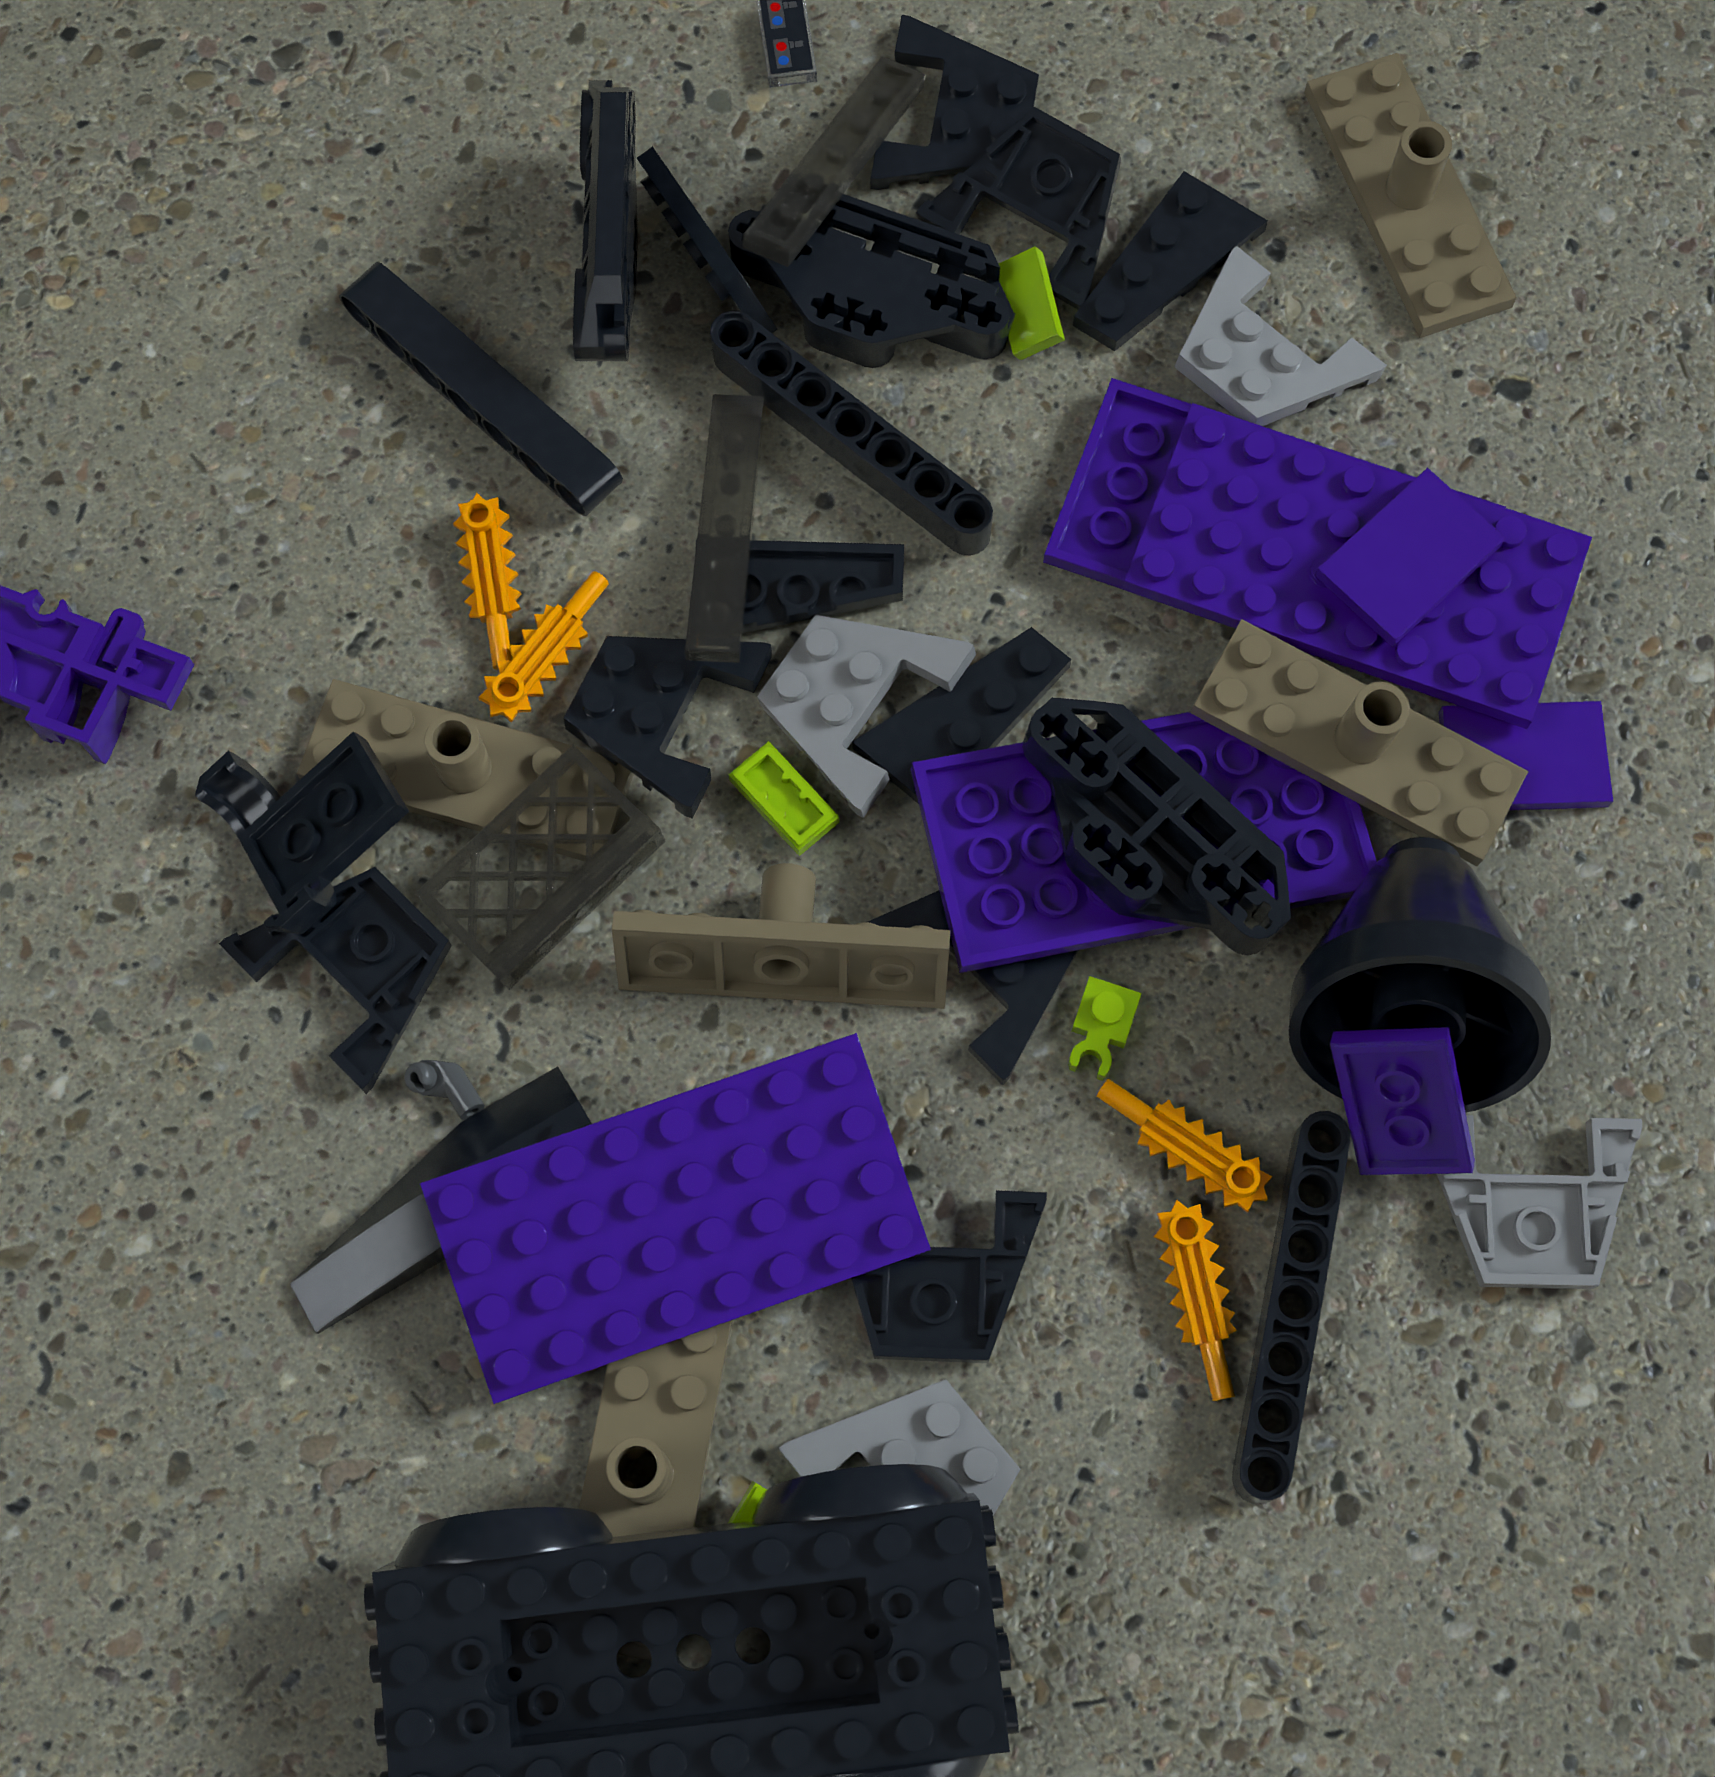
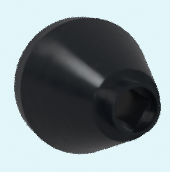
[1288,837,1551,1113]

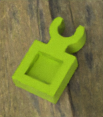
[1068,976,1142,1081]

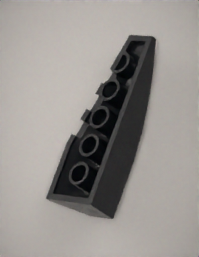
[290,1066,592,1334]

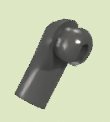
[404,1060,485,1120]

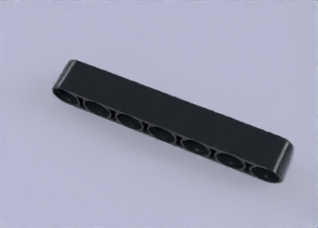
[339,262,623,516]
[710,311,993,556]
[1232,1111,1351,1504]

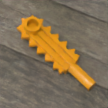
[453,493,522,670]
[478,571,609,723]
[1096,1079,1273,1213]
[1153,1200,1237,1401]

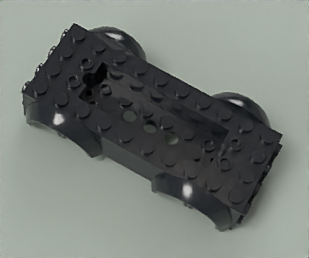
[364,1464,1019,1777]

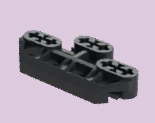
[573,80,638,361]
[728,179,1015,368]
[1022,697,1291,955]

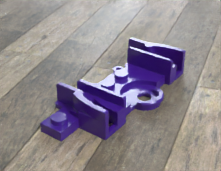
[0,585,194,764]

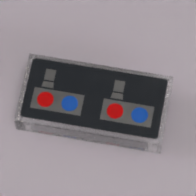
[756,0,817,88]

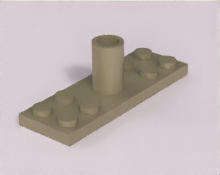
[1304,53,1517,338]
[1190,619,1528,866]
[297,679,634,866]
[611,863,950,1009]
[579,1320,733,1661]

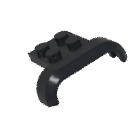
[195,731,409,934]

